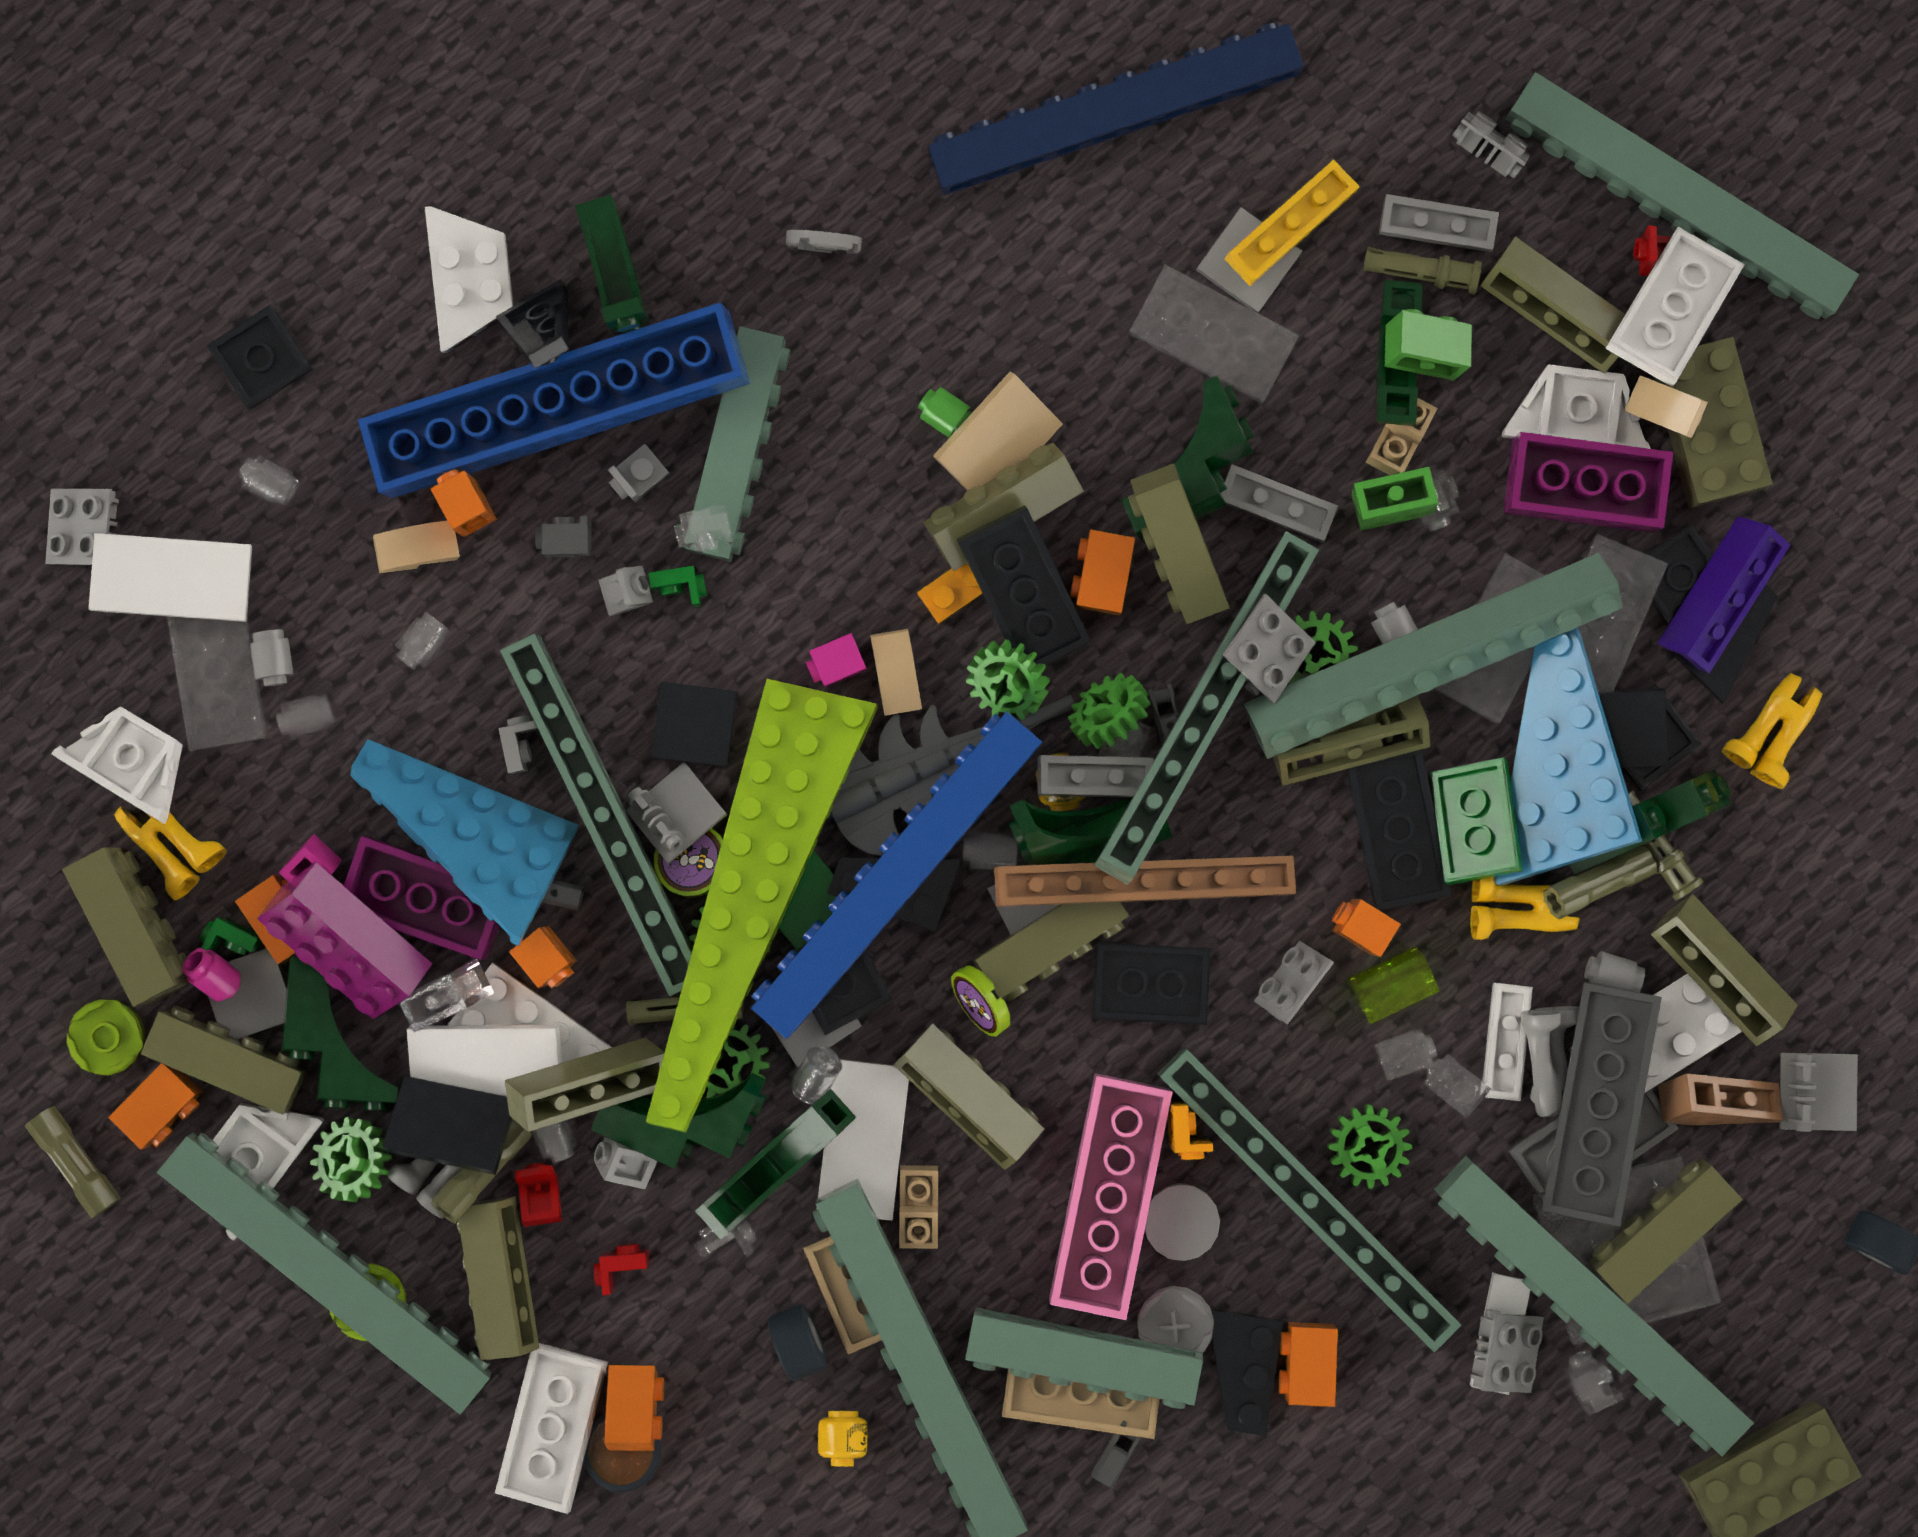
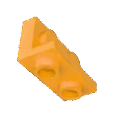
[1167,1100,1213,1160]

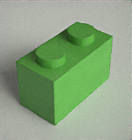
[1385,309,1472,381]
[1351,467,1438,531]

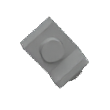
[608,444,670,503]
[598,566,653,616]
[498,715,539,774]
[594,1137,658,1189]

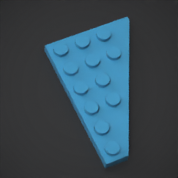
[1494,627,1642,886]
[350,739,579,946]

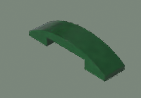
[1376,280,1423,426]

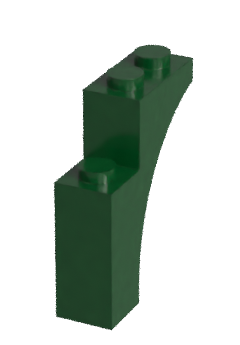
[575,195,651,336]
[1121,376,1254,544]
[1570,769,1731,874]
[1008,797,1172,865]
[281,956,398,1112]
[591,1073,767,1169]
[695,1088,856,1240]

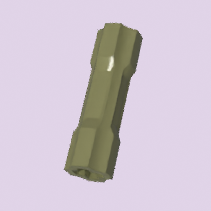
[1544,845,1657,919]
[25,1106,121,1219]
[431,1119,532,1224]

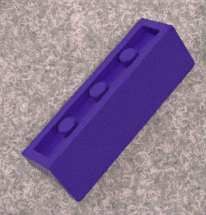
[1658,516,1791,673]

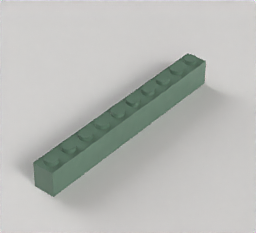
[1505,72,1859,319]
[1094,531,1319,885]
[1244,553,1623,759]
[500,633,693,996]
[1157,1047,1461,1353]
[156,1132,492,1415]
[1434,1156,1754,1456]
[812,1179,1028,1537]

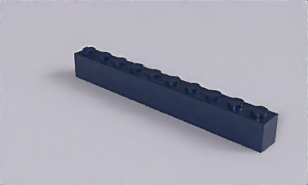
[928,23,1304,196]

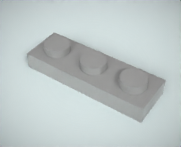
[1379,194,1499,253]
[1221,464,1338,543]
[1037,755,1154,797]

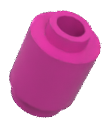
[182,948,241,1002]

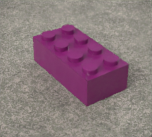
[1503,432,1673,533]
[344,836,500,960]
[257,862,432,1019]

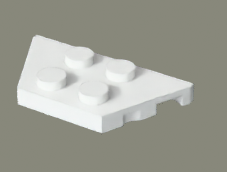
[425,206,513,353]
[1502,364,1650,449]
[52,706,183,824]
[213,1103,325,1241]

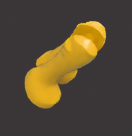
[1722,673,1823,789]
[114,806,227,900]
[1470,877,1580,940]

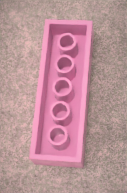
[1049,1073,1173,1320]

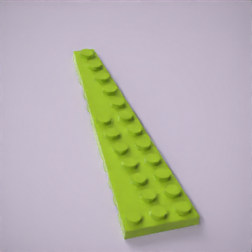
[646,679,878,1133]

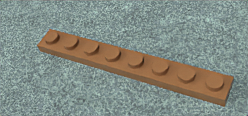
[994,856,1296,907]

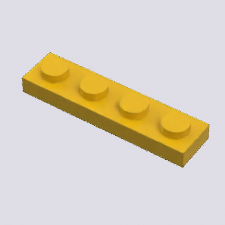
[1224,160,1360,287]

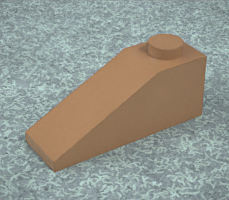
[1658,1074,1784,1125]

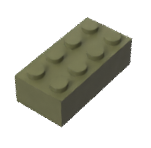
[1653,337,1773,509]
[62,847,191,1007]
[1679,1401,1862,1537]

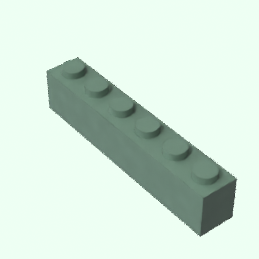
[684,326,791,562]
[965,1307,1203,1409]

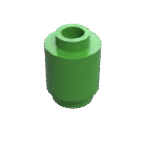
[918,387,972,438]

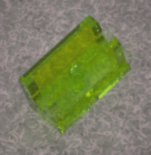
[1347,946,1440,1024]

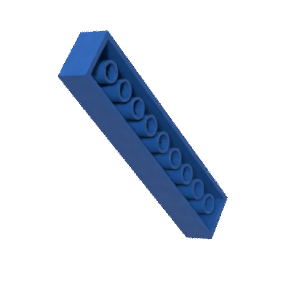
[358,302,750,498]
[751,711,1042,1039]

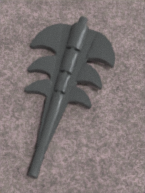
[826,694,1075,856]

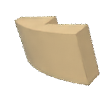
[1624,375,1708,438]
[1366,398,1438,475]
[373,521,460,573]
[870,629,922,716]
[899,1165,938,1249]

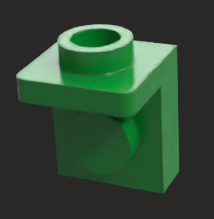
[648,566,707,607]
[200,917,263,955]

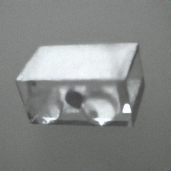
[399,958,494,1032]

